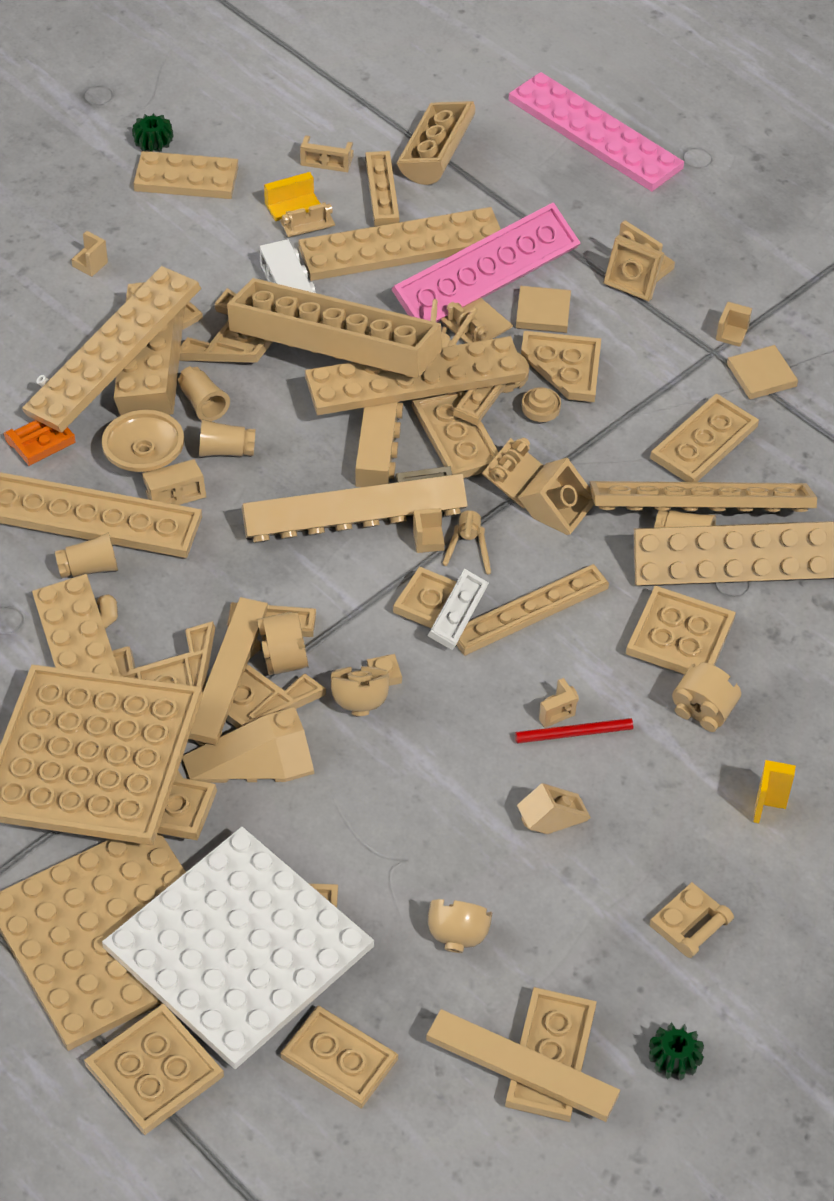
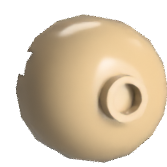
[331,666,389,716]
[428,899,493,953]

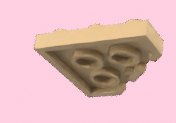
[521,331,601,402]

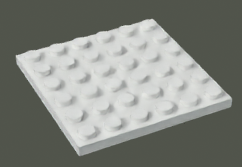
[102,827,374,1069]

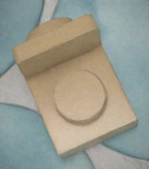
[539,678,579,728]

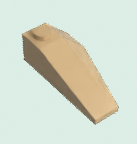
[182,707,314,783]

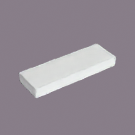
[427,569,489,650]

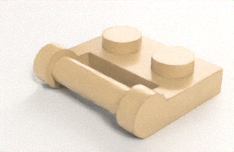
[649,882,734,958]

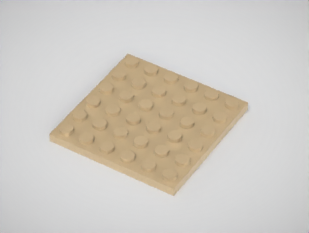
[0,664,203,845]
[0,833,186,1051]

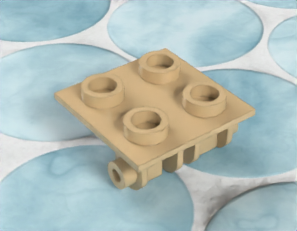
[440,298,513,343]
[482,438,544,509]

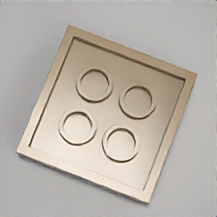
[626,586,736,674]
[84,1004,224,1135]

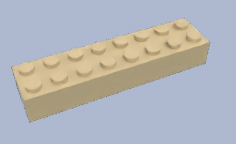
[227,278,442,378]

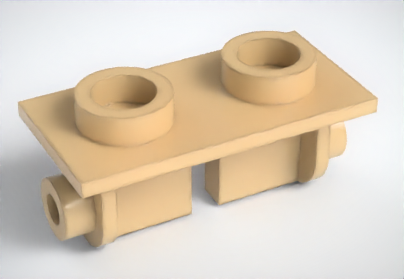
[280,202,335,237]

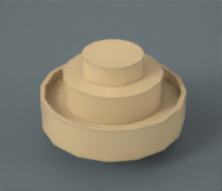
[522,387,561,422]

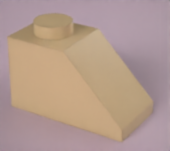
[517,783,591,834]

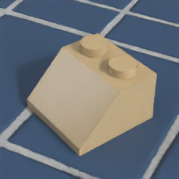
[518,458,594,535]

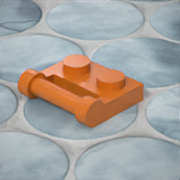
[4,420,76,466]

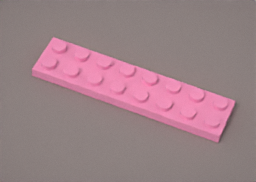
[509,72,684,192]
[392,202,581,322]

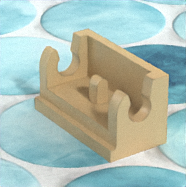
[300,135,354,172]
[142,459,206,505]

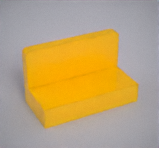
[264,172,321,221]
[753,760,796,823]

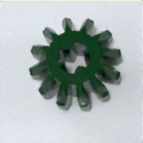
[132,113,174,152]
[648,1022,704,1081]

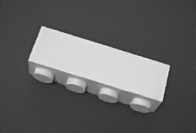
[260,239,316,293]

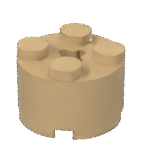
[257,611,309,675]
[672,662,741,732]

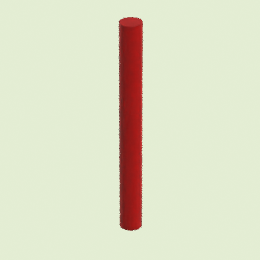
[515,718,633,744]

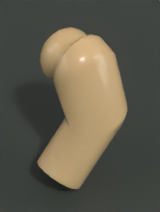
[97,594,118,629]

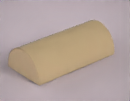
[397,101,475,185]

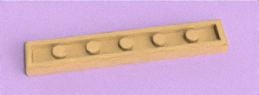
[456,564,609,656]
[189,597,268,745]
[426,1009,620,1122]

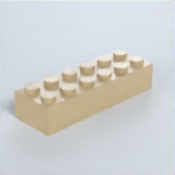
[114,282,185,416]

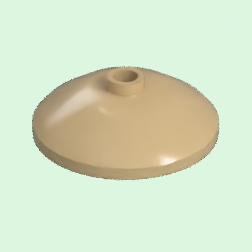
[102,410,184,472]

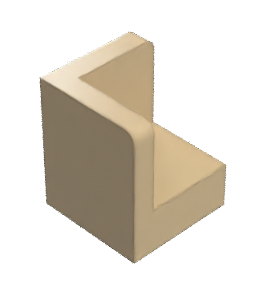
[71,231,108,277]
[716,302,752,346]
[413,508,445,553]

